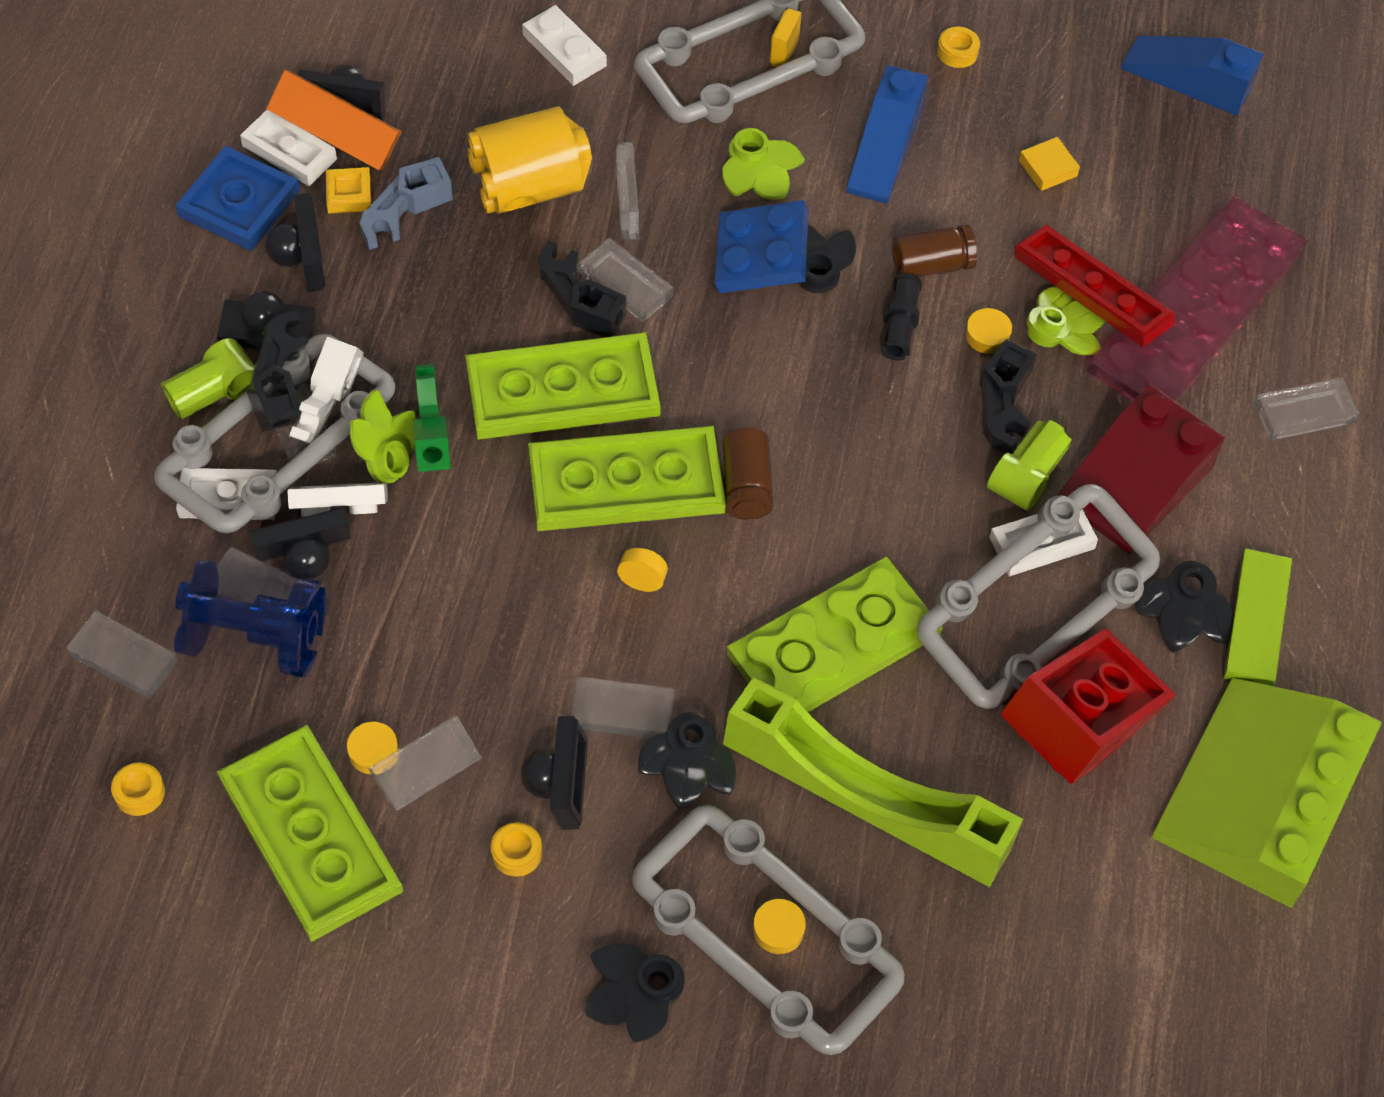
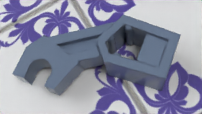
[360,157,453,250]

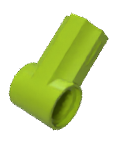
[160,338,255,419]
[987,420,1072,511]

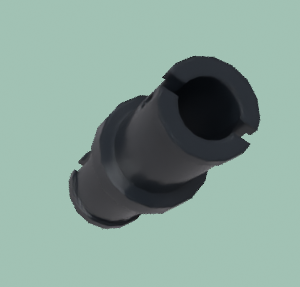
[881,273,922,361]

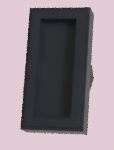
[298,65,385,121]
[265,193,325,292]
[217,291,316,349]
[250,508,351,580]
[520,716,588,830]

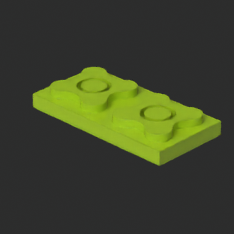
[465,332,661,440]
[528,426,726,531]
[727,556,943,712]
[216,725,403,942]

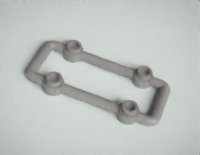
[634,0,865,124]
[154,334,396,533]
[917,484,1160,709]
[632,805,905,1055]

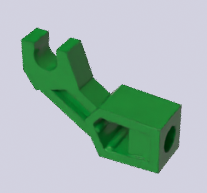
[413,364,451,472]

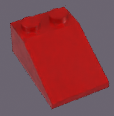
[1000,628,1176,785]

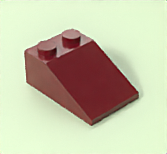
[1057,384,1225,555]

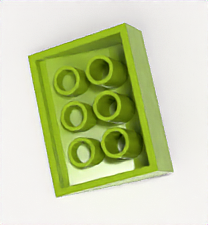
[1151,678,1382,908]

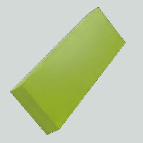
[1223,548,1292,686]

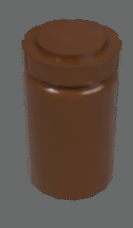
[892,225,977,277]
[722,428,773,520]

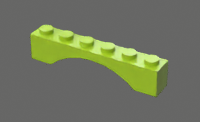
[723,677,1023,888]

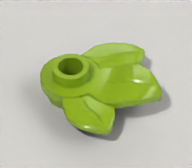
[722,128,805,200]
[1027,287,1105,355]
[350,390,416,484]

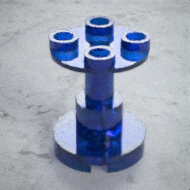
[174,559,327,678]

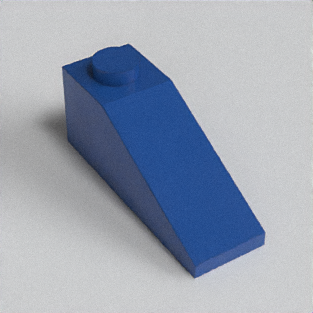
[1121,36,1264,116]
[846,65,928,204]

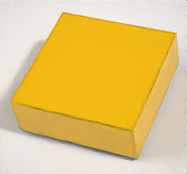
[770,8,802,67]
[1019,137,1080,191]
[326,167,372,214]

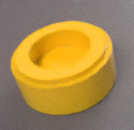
[937,27,980,68]
[965,308,1012,354]
[617,548,668,592]
[347,722,399,774]
[111,762,165,816]
[491,822,542,877]
[753,899,806,954]

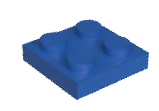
[175,146,300,251]
[715,200,809,293]

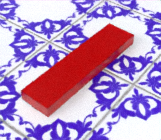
[1015,224,1176,348]

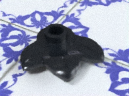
[798,224,856,293]
[1136,561,1233,653]
[638,712,736,809]
[585,943,685,1043]

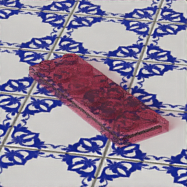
[1087,196,1308,403]

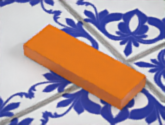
[266,70,402,171]

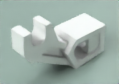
[289,337,364,444]

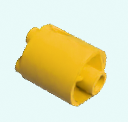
[467,106,592,214]

